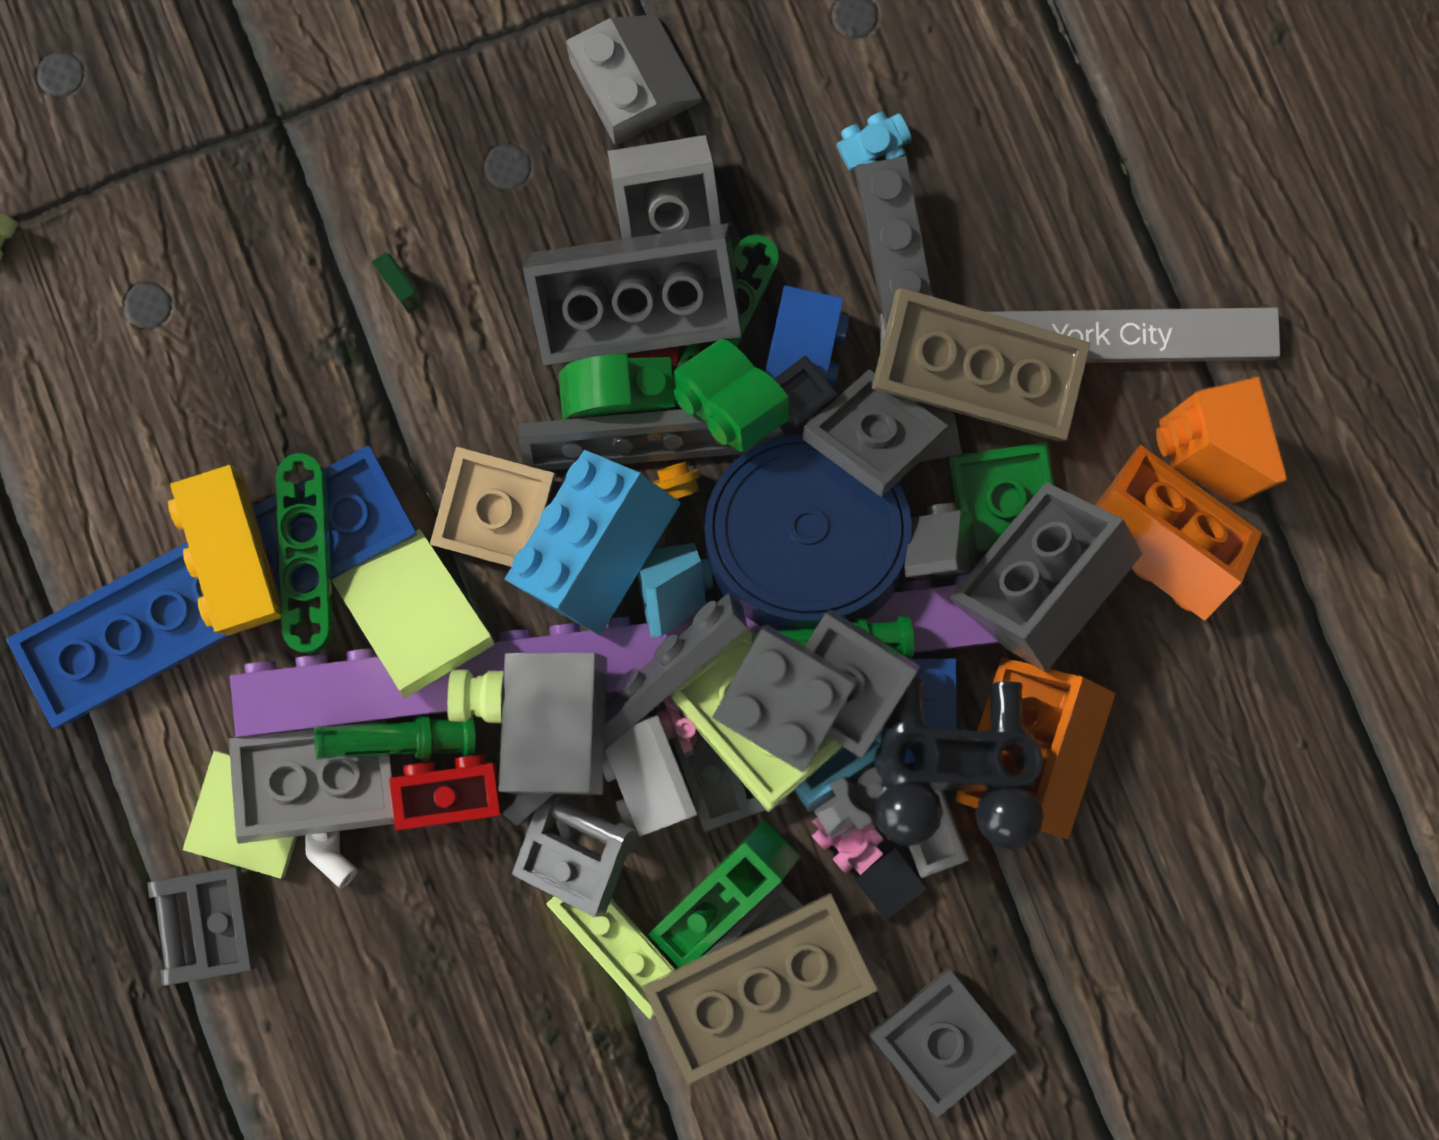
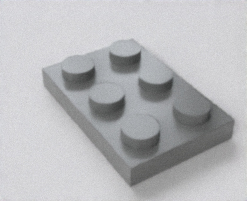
[229,720,394,844]

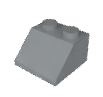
[566,15,702,146]
[607,135,721,239]
[603,715,697,837]

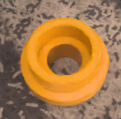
[653,462,700,499]

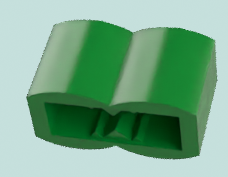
[674,338,789,452]

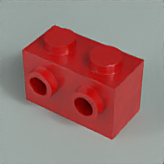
[389,755,504,831]

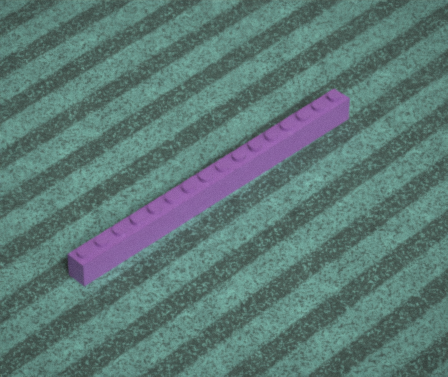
[229,574,1001,737]

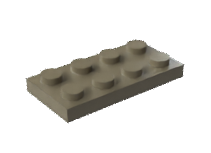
[871,288,1091,441]
[642,893,878,1085]

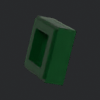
[372,252,422,314]

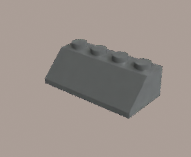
[523,223,742,365]

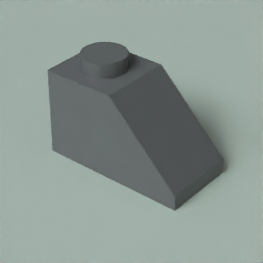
[905,503,979,580]

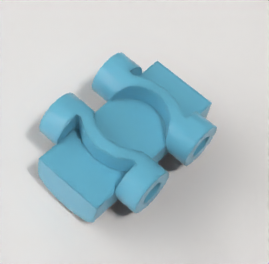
[836,111,912,172]

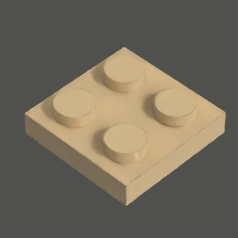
[430,447,556,567]

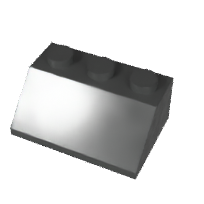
[950,482,1143,672]

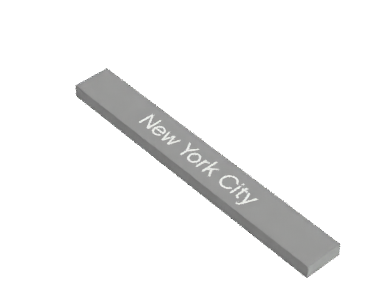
[879,308,1280,363]

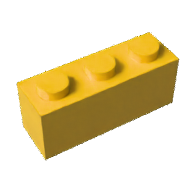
[168,465,281,636]

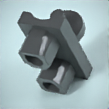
[814,768,885,838]

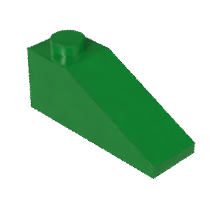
[647,820,801,968]

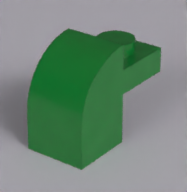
[559,353,675,420]

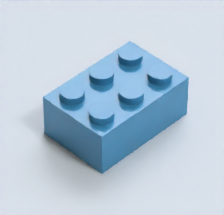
[504,450,680,636]

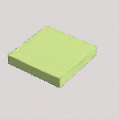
[183,751,297,879]

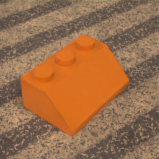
[1156,377,1287,504]
[1095,444,1262,621]
[954,657,1116,840]

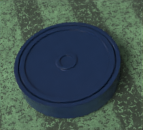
[705,434,912,631]

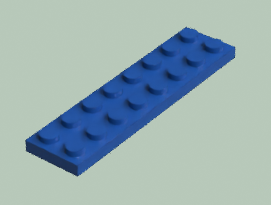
[6,445,417,729]

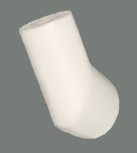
[306,831,358,889]

